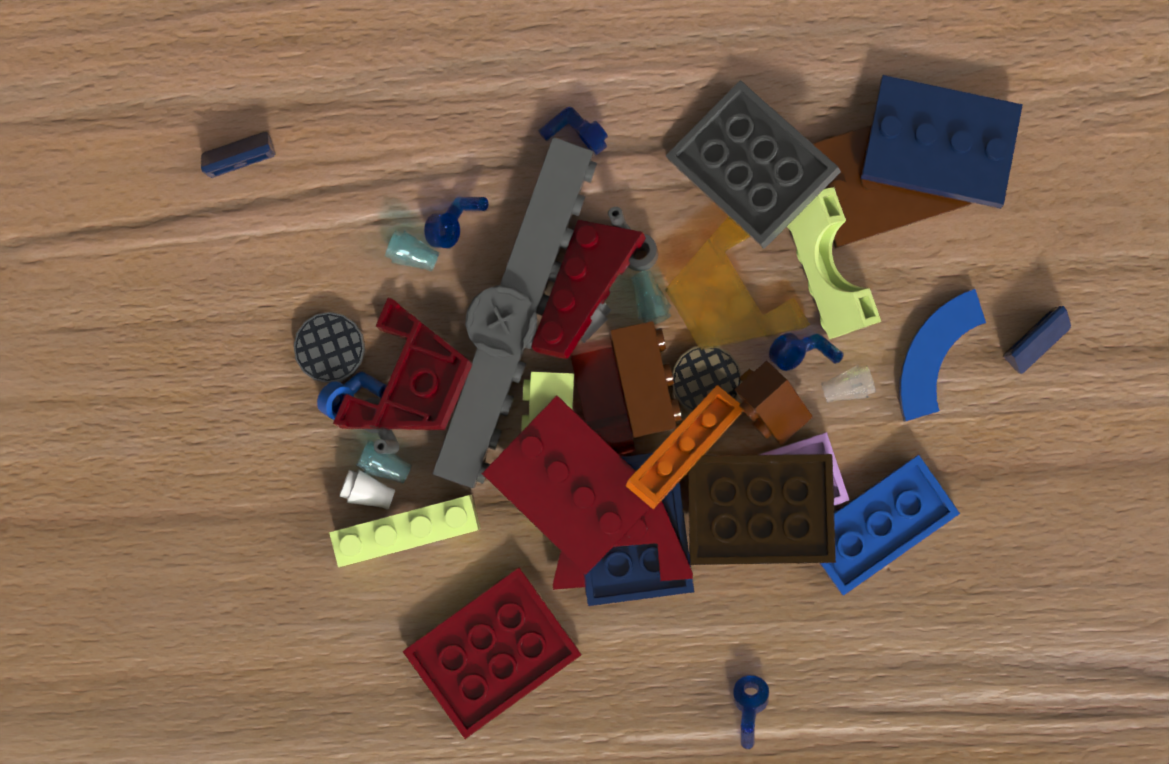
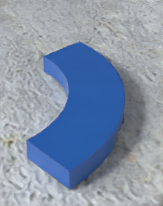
[899,289,986,422]

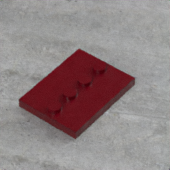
[482,395,651,575]
[402,567,582,739]

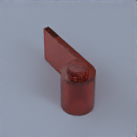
[571,347,635,455]

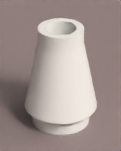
[339,469,395,510]

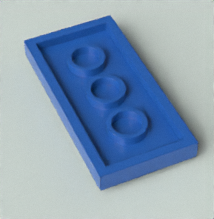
[820,455,960,596]

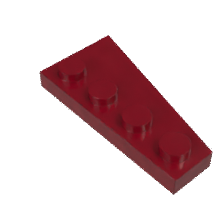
[531,220,646,359]

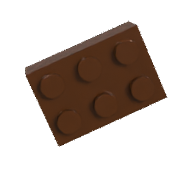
[610,321,682,439]

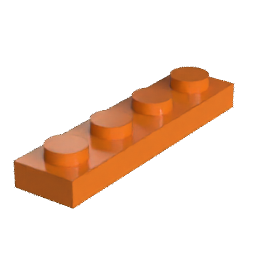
[626,385,743,509]

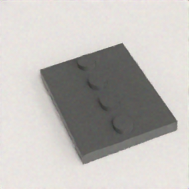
[666,80,841,249]

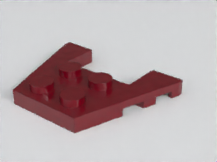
[333,297,473,430]
[553,501,693,590]

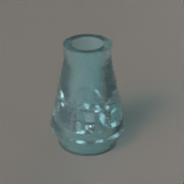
[384,230,440,272]
[631,271,672,325]
[356,440,412,484]

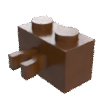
[734,360,813,445]

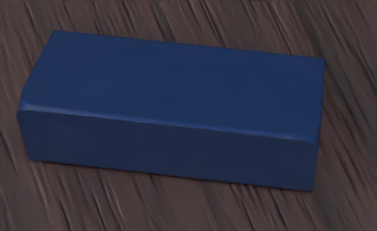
[201,132,276,178]
[1003,306,1071,374]

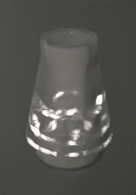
[821,364,876,403]

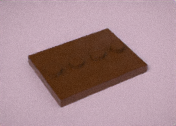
[813,125,972,249]

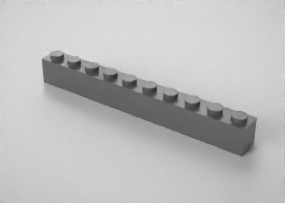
[433,137,597,489]

